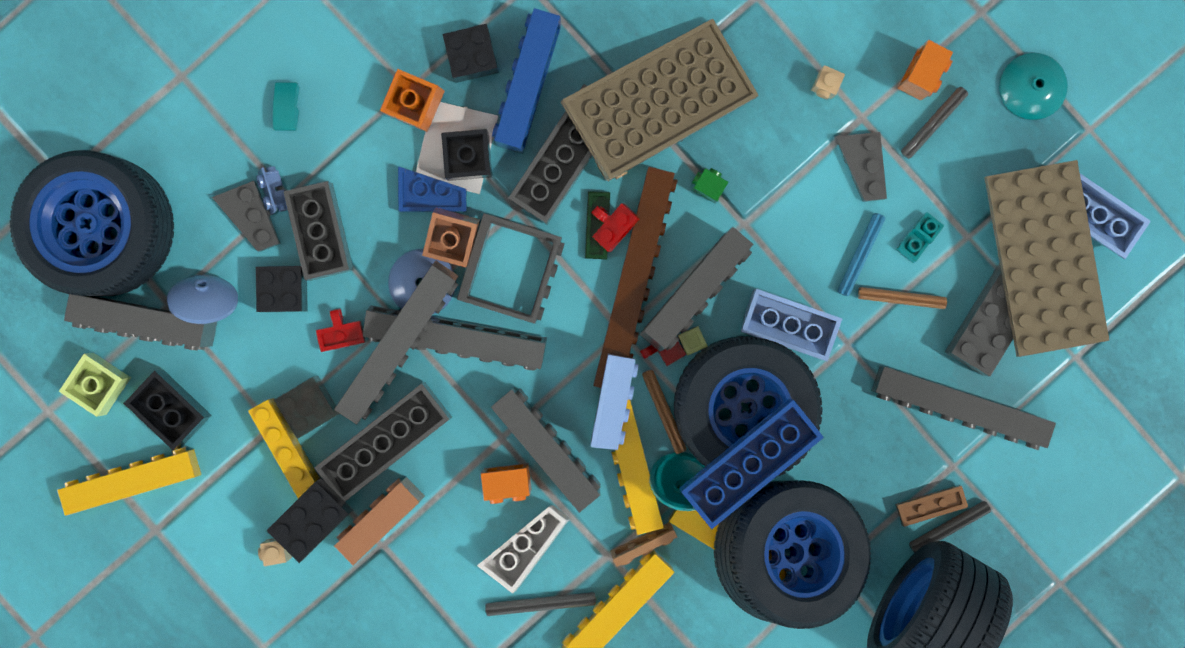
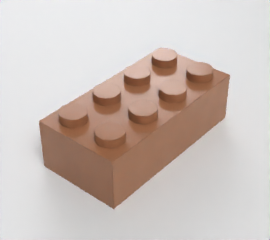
[334,477,425,565]

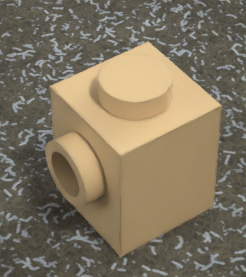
[811,65,845,99]
[258,538,292,566]

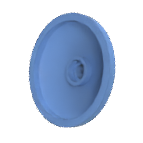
[388,249,456,314]
[167,275,238,324]

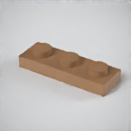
[895,485,968,527]
[610,522,677,567]

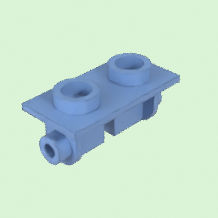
[256,166,288,215]

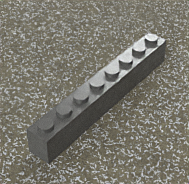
[334,261,459,425]
[363,305,547,371]
[871,366,1056,450]

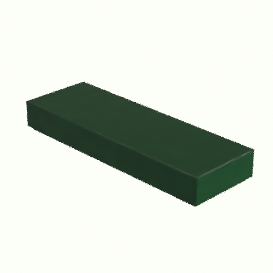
[585,191,610,260]

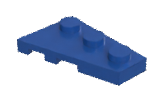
[398,166,467,212]

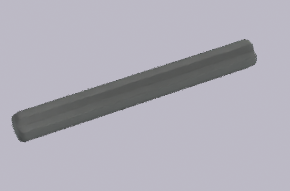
[485,592,596,616]

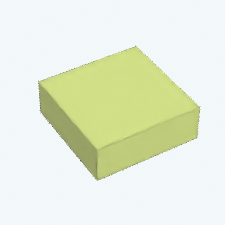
[678,326,708,356]

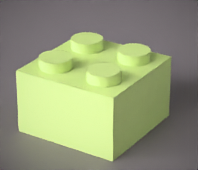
[59,353,131,417]

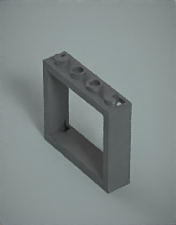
[457,213,565,324]

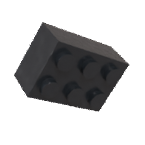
[123,369,212,450]
[266,478,353,563]

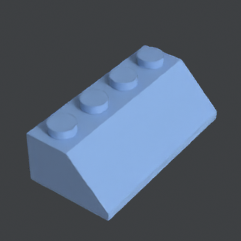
[1080,174,1151,259]
[741,289,842,362]
[591,354,639,450]

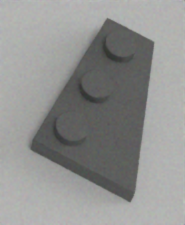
[834,132,887,202]
[212,181,281,252]

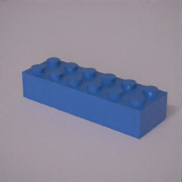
[492,8,561,154]
[679,398,824,529]

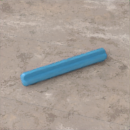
[838,213,885,296]

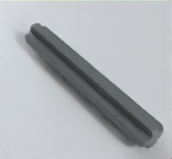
[901,87,968,159]
[909,501,991,553]

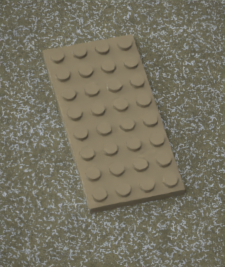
[561,19,759,181]
[984,160,1110,357]

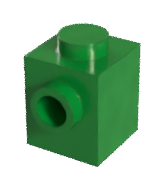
[692,168,728,203]

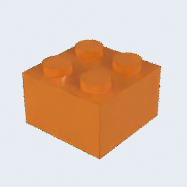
[897,40,953,100]
[380,69,445,132]
[481,463,532,504]

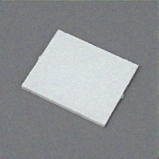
[416,102,498,194]

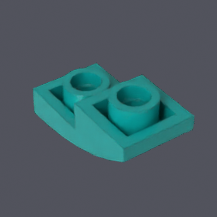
[273,82,300,131]
[896,212,944,263]

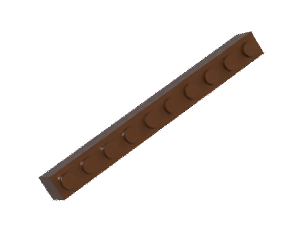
[593,167,678,388]

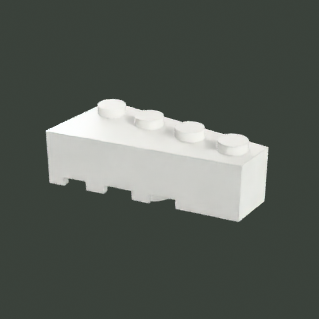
[477,505,570,594]

